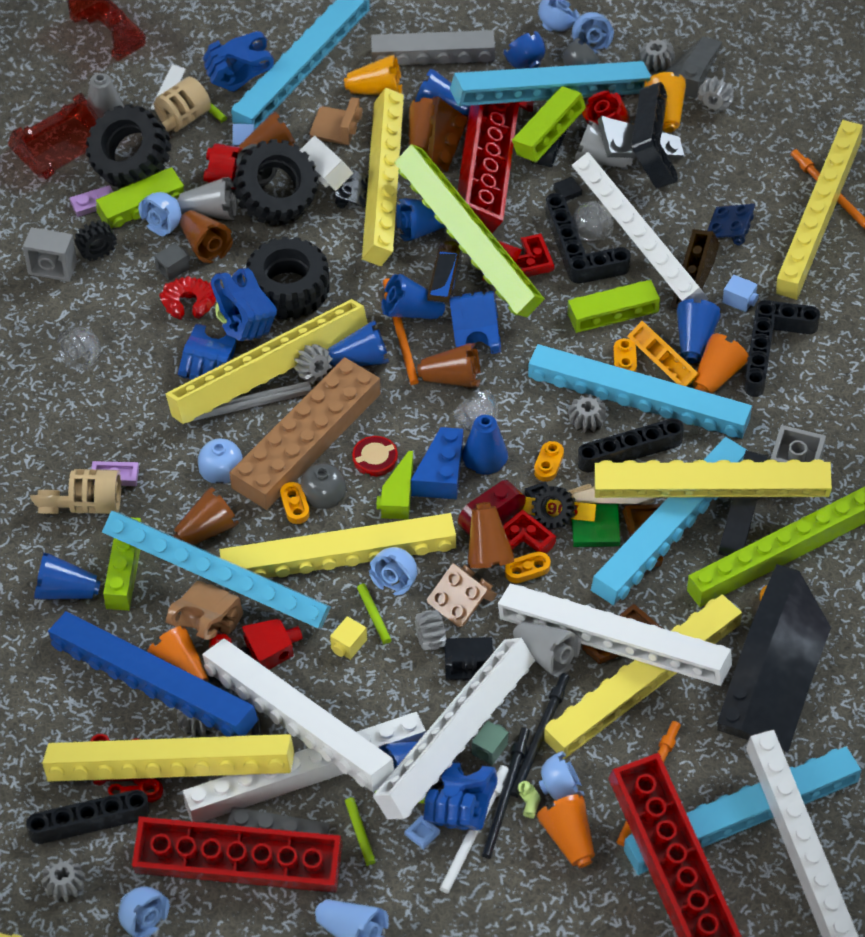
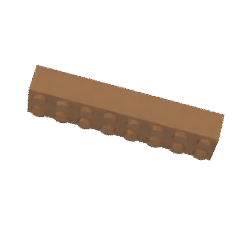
[229,357,381,510]

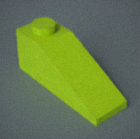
[376,451,413,520]

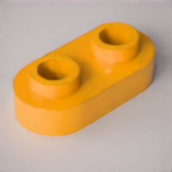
[613,338,637,372]
[534,441,564,482]
[280,482,310,524]
[505,552,551,583]

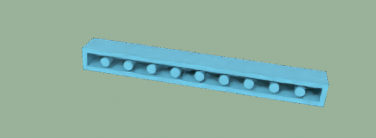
[231,0,370,130]
[450,61,651,106]
[528,344,752,439]
[591,437,747,605]
[102,510,331,628]
[624,747,861,875]

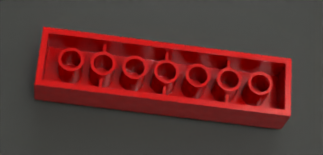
[457,102,519,234]
[608,753,742,937]
[132,817,343,893]

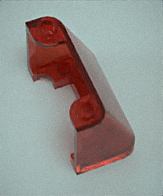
[67,0,146,61]
[8,93,99,179]

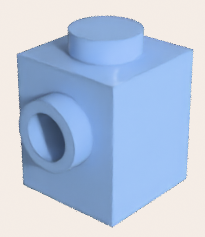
[722,275,759,312]

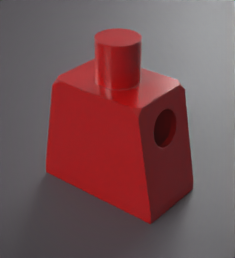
[242,619,303,670]

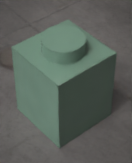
[472,721,508,765]

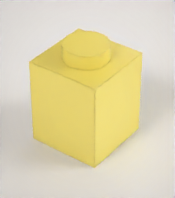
[330,616,367,660]

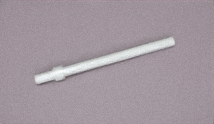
[439,765,509,894]

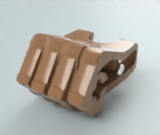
[166,580,244,640]

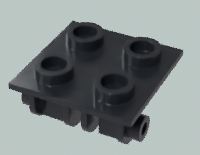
[335,169,369,209]
[445,637,493,680]

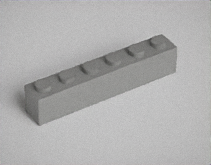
[371,30,495,66]

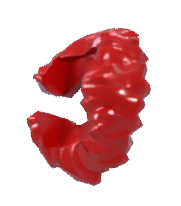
[159,276,216,320]

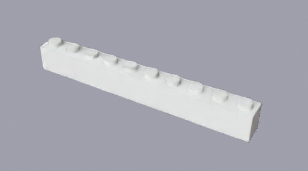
[572,152,708,303]
[498,583,732,686]
[203,638,394,792]
[373,638,535,820]
[183,712,426,822]
[746,730,858,937]

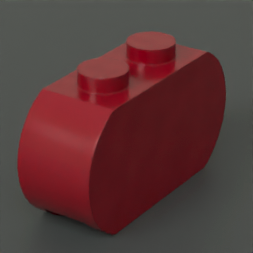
[458,480,526,536]

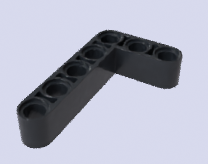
[632,82,678,189]
[545,193,631,284]
[744,300,820,397]

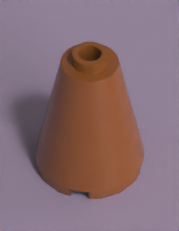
[409,98,435,155]
[238,112,295,153]
[179,210,233,263]
[417,343,480,388]
[173,487,239,545]
[467,502,514,568]

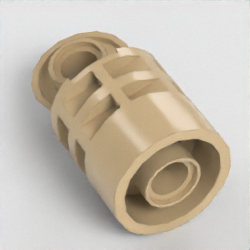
[140,76,211,141]
[30,469,121,514]

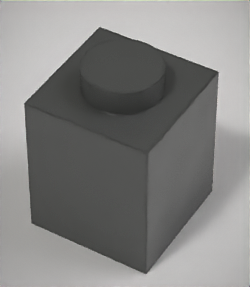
[154,243,190,281]

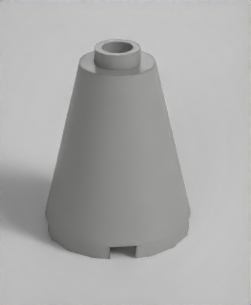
[84,73,124,126]
[574,120,634,168]
[176,177,238,220]
[513,621,581,677]

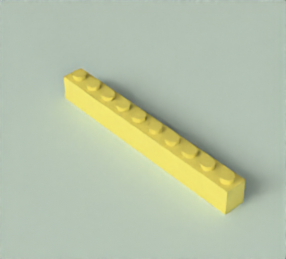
[362,87,404,266]
[776,120,863,300]
[165,299,368,424]
[594,459,832,498]
[219,513,456,578]
[544,594,742,759]
[43,734,295,782]

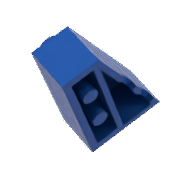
[411,427,463,499]

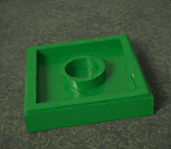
[572,504,620,547]

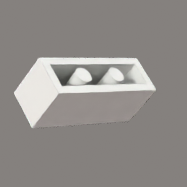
[300,135,353,191]

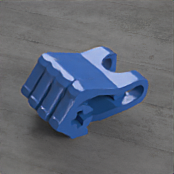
[203,31,274,92]
[211,268,277,341]
[450,291,501,354]
[178,324,237,380]
[423,762,498,830]

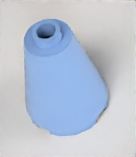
[315,899,389,937]

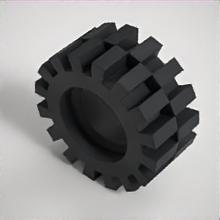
[74,220,117,261]
[532,486,577,528]

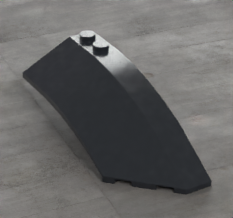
[717,564,831,753]

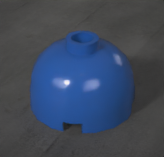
[504,31,545,69]

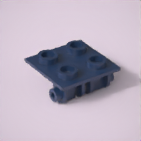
[707,203,755,246]

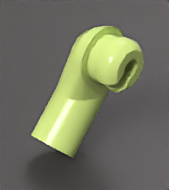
[518,781,541,818]

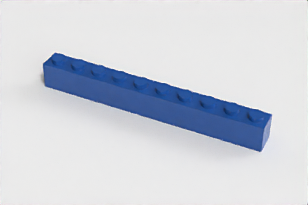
[48,611,258,737]

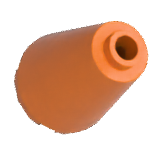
[692,333,749,394]
[146,626,209,682]
[536,794,595,868]

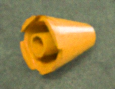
[344,55,402,95]
[644,72,686,133]

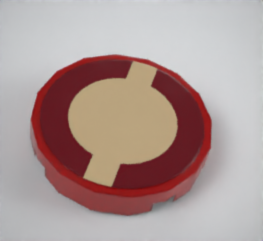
[352,436,398,477]

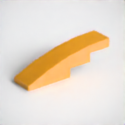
[627,321,699,387]

